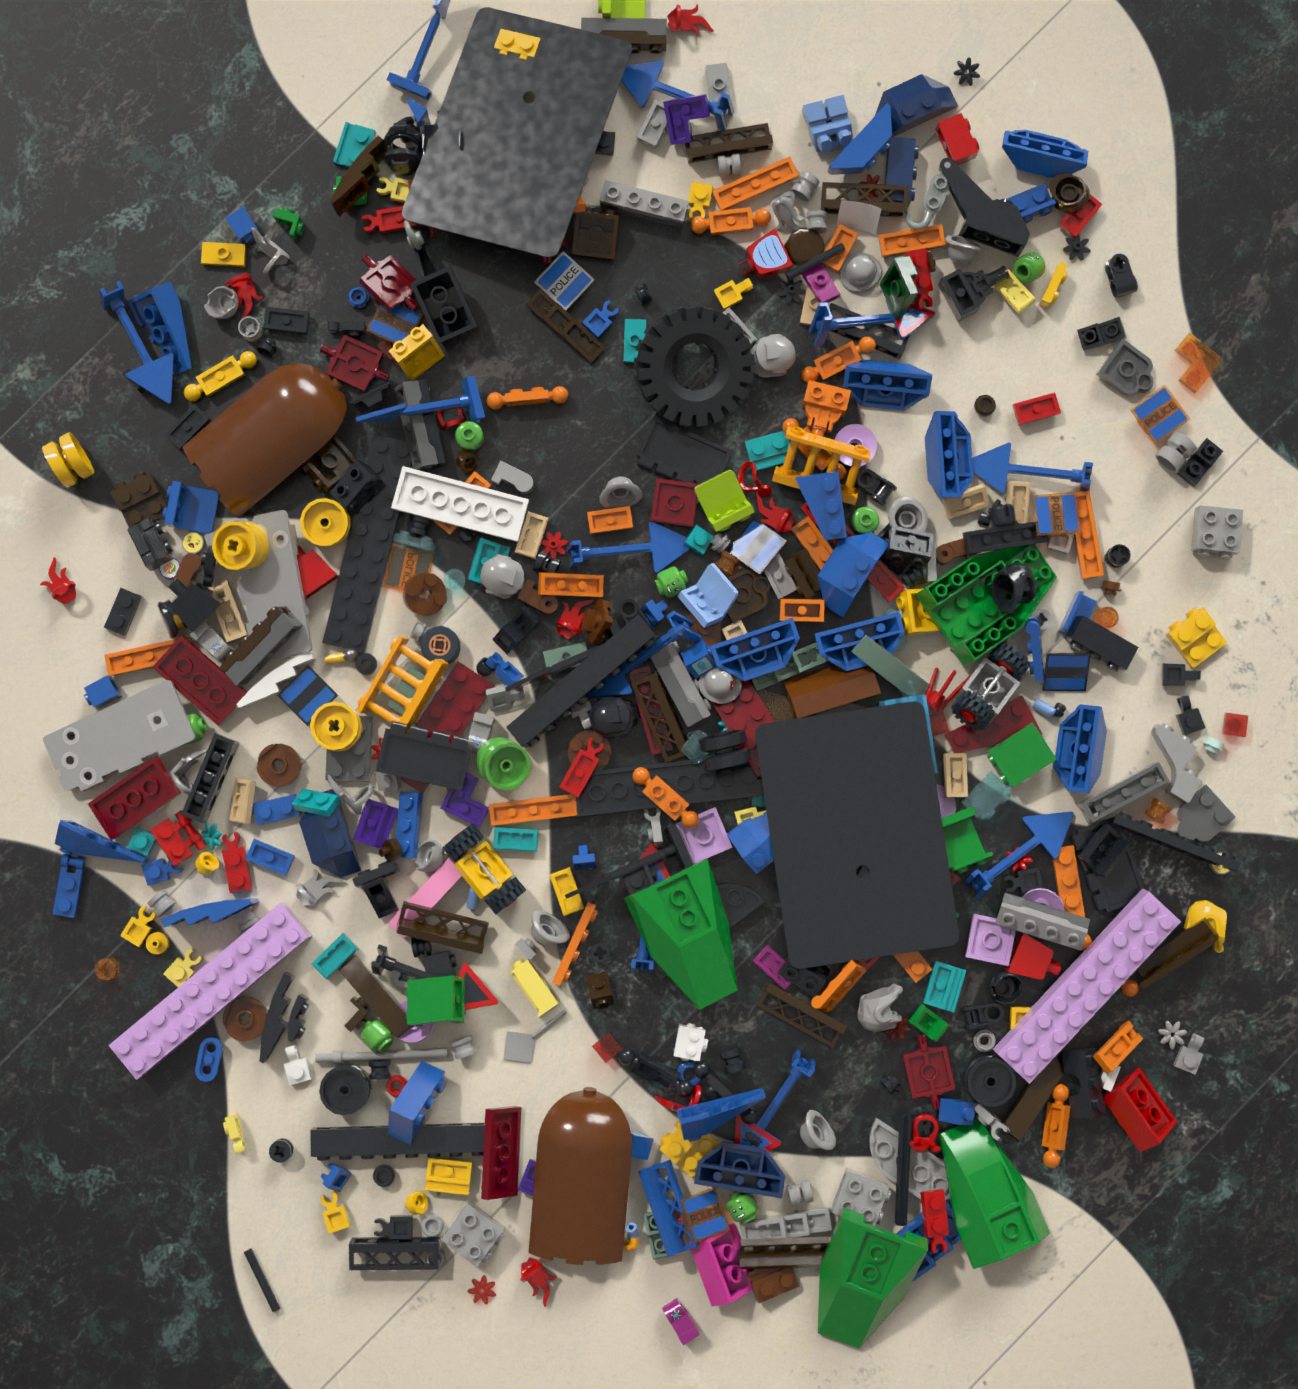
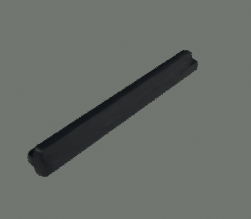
[895,1114,912,1226]

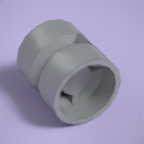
[1155,431,1197,473]

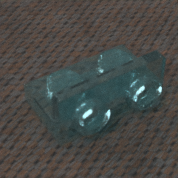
[960,771,1012,821]

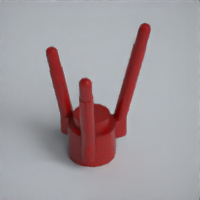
[925,668,970,713]

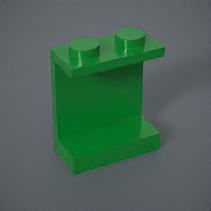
[987,722,1057,788]
[942,806,993,875]
[406,975,464,1027]

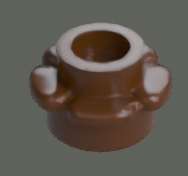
[1100,580,1122,596]

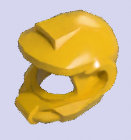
[1184,900,1227,953]

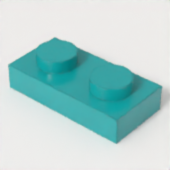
[292,789,341,817]

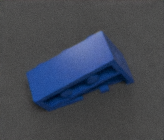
[795,471,847,540]
[388,1061,446,1145]

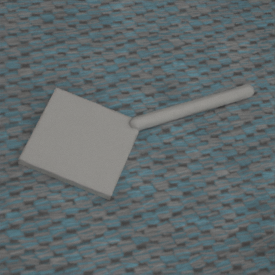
[504,1010,567,1063]

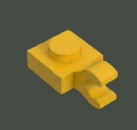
[714,278,753,310]

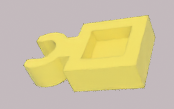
[377,177,411,203]
[163,948,203,987]
[223,1113,247,1154]

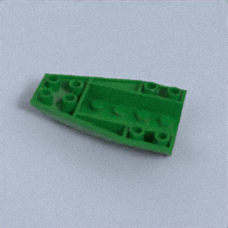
[939,1117,1050,1269]

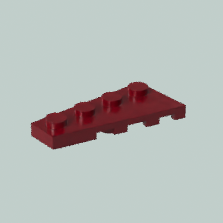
[944,696,1042,753]

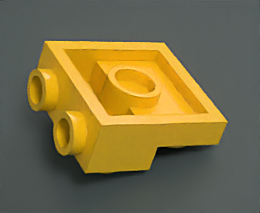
[494,29,541,60]
[389,325,445,381]
[896,589,940,636]
[1165,607,1228,669]
[659,1120,720,1178]

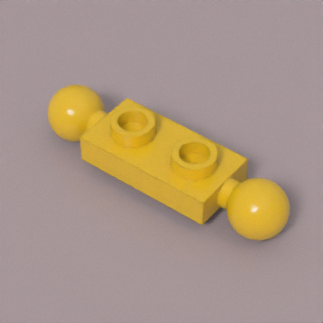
[184,351,257,401]

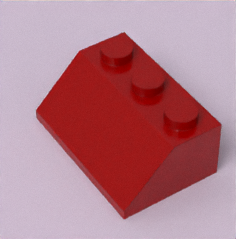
[1103,1068,1177,1152]

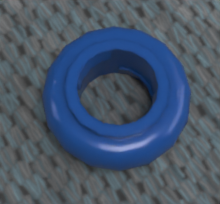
[677,1060,702,1087]

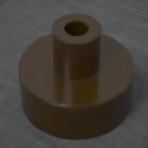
[456,450,479,472]
[379,838,402,862]

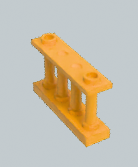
[772,426,871,505]
[357,636,449,733]

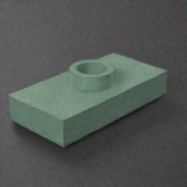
[543,642,587,669]

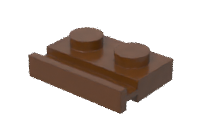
[746,1268,799,1303]

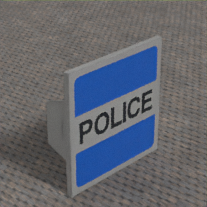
[534,251,595,310]

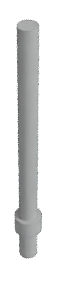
[315,1049,448,1064]

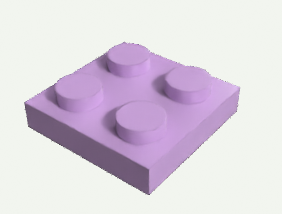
[676,807,732,864]
[964,914,1016,966]

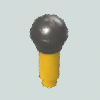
[325,648,358,663]

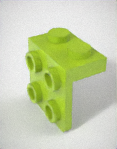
[598,0,646,18]
[694,470,755,532]

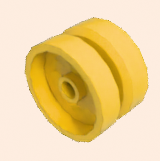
[42,432,94,488]
[300,498,351,547]
[212,522,269,570]
[310,702,363,752]

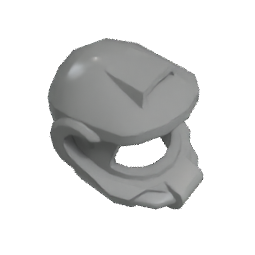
[749,334,796,378]
[480,554,525,599]
[857,984,903,1032]

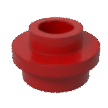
[386,1075,408,1097]

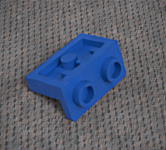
[1007,183,1056,224]

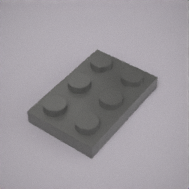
[325,716,373,782]

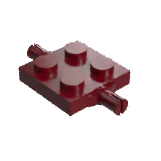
[359,254,419,312]
[320,335,390,393]
[902,1034,955,1110]

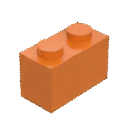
[779,599,824,622]

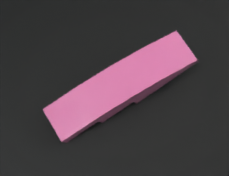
[388,857,462,939]

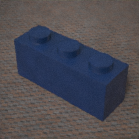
[883,137,919,208]

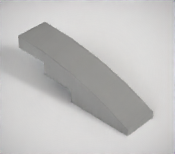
[740,1207,833,1239]

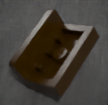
[784,548,820,599]

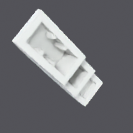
[237,651,316,709]

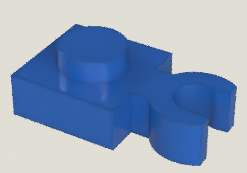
[582,300,619,339]
[485,652,524,686]
[141,858,183,886]

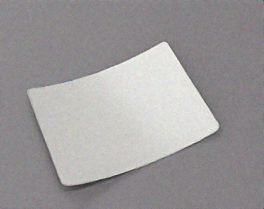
[836,201,881,235]

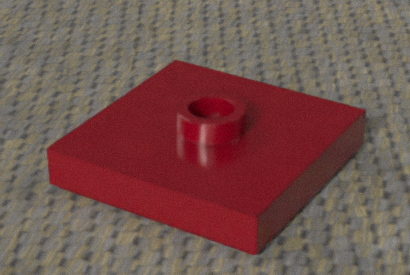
[650,478,699,528]

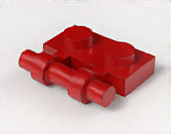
[150,810,206,867]

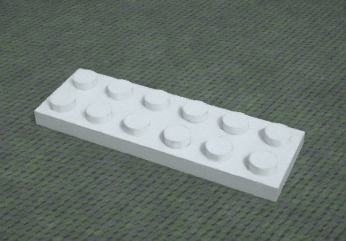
[391,466,529,542]

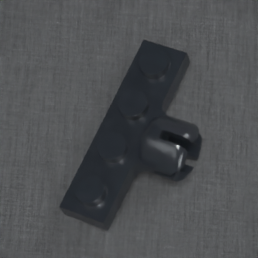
[962,504,1049,554]

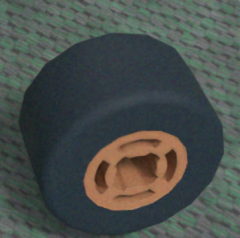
[420,626,461,665]

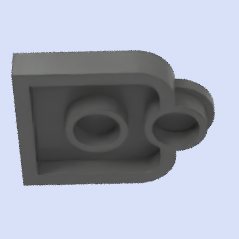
[1096,338,1153,395]
[1177,784,1236,842]

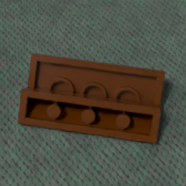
[782,665,881,719]

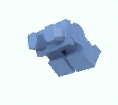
[802,95,853,153]

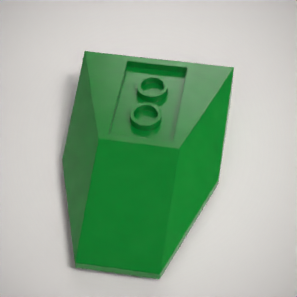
[915,544,1057,667]
[624,859,738,1010]
[818,1207,928,1349]

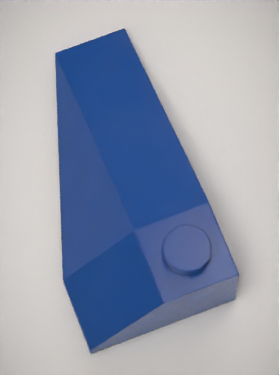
[128,282,192,375]
[727,812,774,874]
[55,820,149,863]
[676,1088,766,1142]

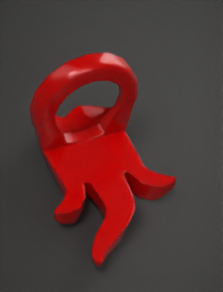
[667,4,714,35]
[226,272,263,319]
[756,494,795,533]
[40,557,76,605]
[557,599,594,639]
[655,1085,701,1112]
[909,1114,941,1153]
[520,1257,557,1307]

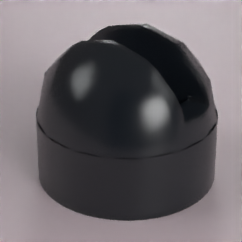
[476,657,495,676]

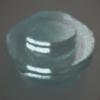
[444,569,466,591]

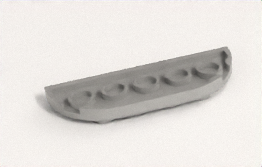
[869,1118,952,1206]

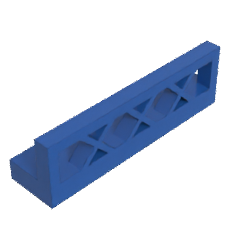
[638,1160,700,1257]

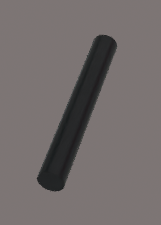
[785,243,845,281]
[243,1248,280,1312]

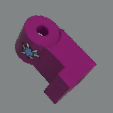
[662,1298,700,1346]

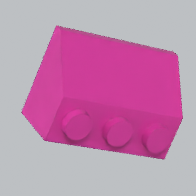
[688,1223,752,1306]

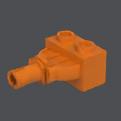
[802,380,851,452]

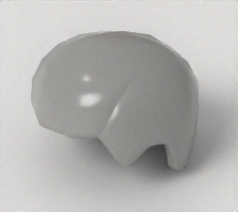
[204,286,239,319]
[414,840,445,872]

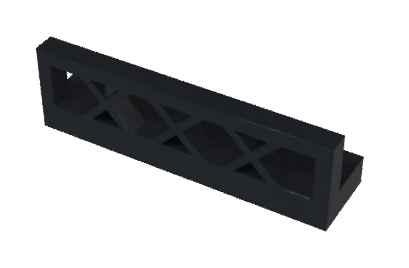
[829,303,910,359]
[349,1237,440,1270]

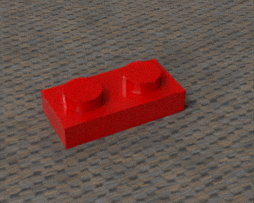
[1058,194,1102,239]
[1012,392,1061,426]

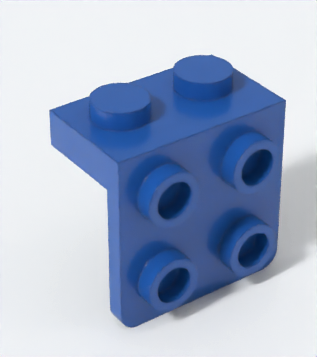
[163,481,220,534]

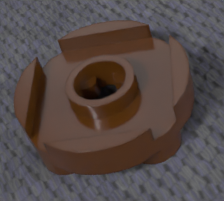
[402,573,447,616]
[568,730,611,771]
[257,743,302,787]
[223,997,267,1041]

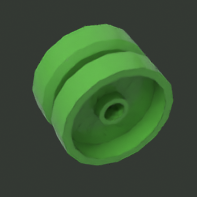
[476,737,531,790]

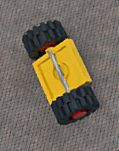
[442,823,526,915]

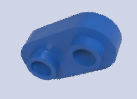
[195,1037,223,1082]

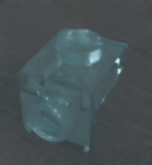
[681,730,708,765]

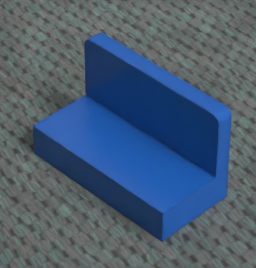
[1058,590,1097,635]

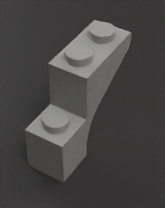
[1151,723,1202,803]

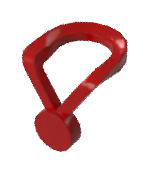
[437,408,466,430]
[738,461,772,497]

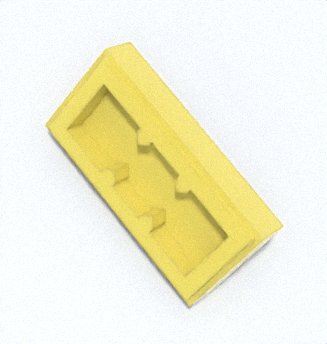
[993,269,1036,315]

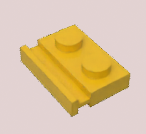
[424,1157,473,1195]

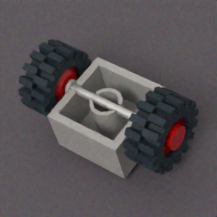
[951,642,1030,731]

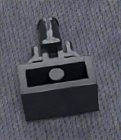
[938,265,1010,322]

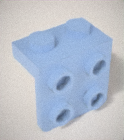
[678,563,738,628]

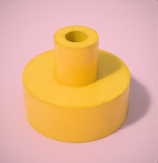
[195,852,219,875]
[146,932,170,954]
[405,1191,428,1215]

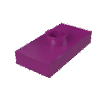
[801,264,840,303]
[752,945,792,991]

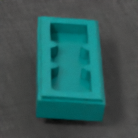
[623,319,646,363]
[493,827,539,852]
[311,933,359,979]

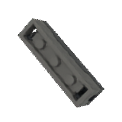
[394,380,446,471]

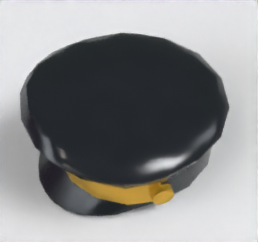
[157,599,189,639]

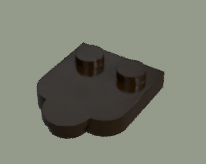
[727,569,772,624]

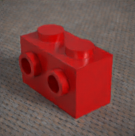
[935,113,979,165]

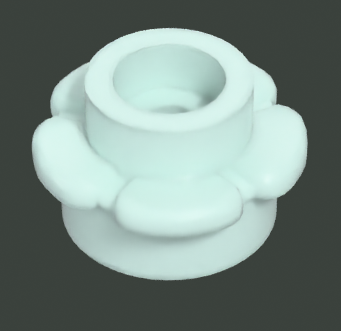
[1203,736,1224,754]

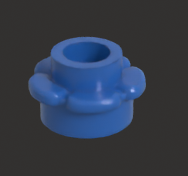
[348,287,369,308]

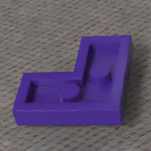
[663,94,710,145]
[440,773,489,827]

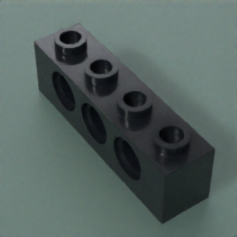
[181,733,240,823]

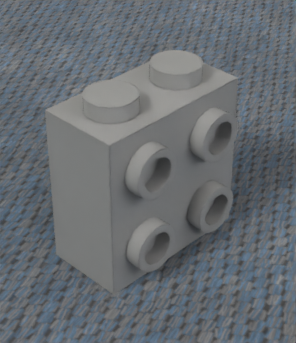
[1191,505,1243,558]
[831,1168,891,1226]
[442,1200,505,1267]

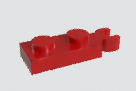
[362,206,423,233]
[904,248,934,309]
[559,737,604,798]
[222,832,253,893]
[920,1189,949,1253]

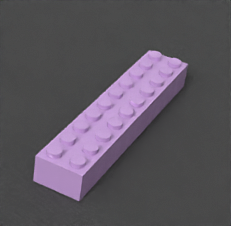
[993,889,1181,1084]
[108,902,312,1080]

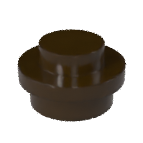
[974,395,996,417]

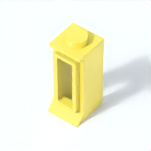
[510,959,559,1017]

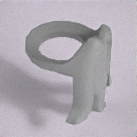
[771,191,805,231]
[251,228,290,275]
[169,750,207,795]
[328,774,375,815]
[296,869,344,906]

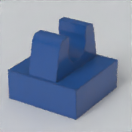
[641,599,668,627]
[573,845,596,870]
[321,1163,352,1192]

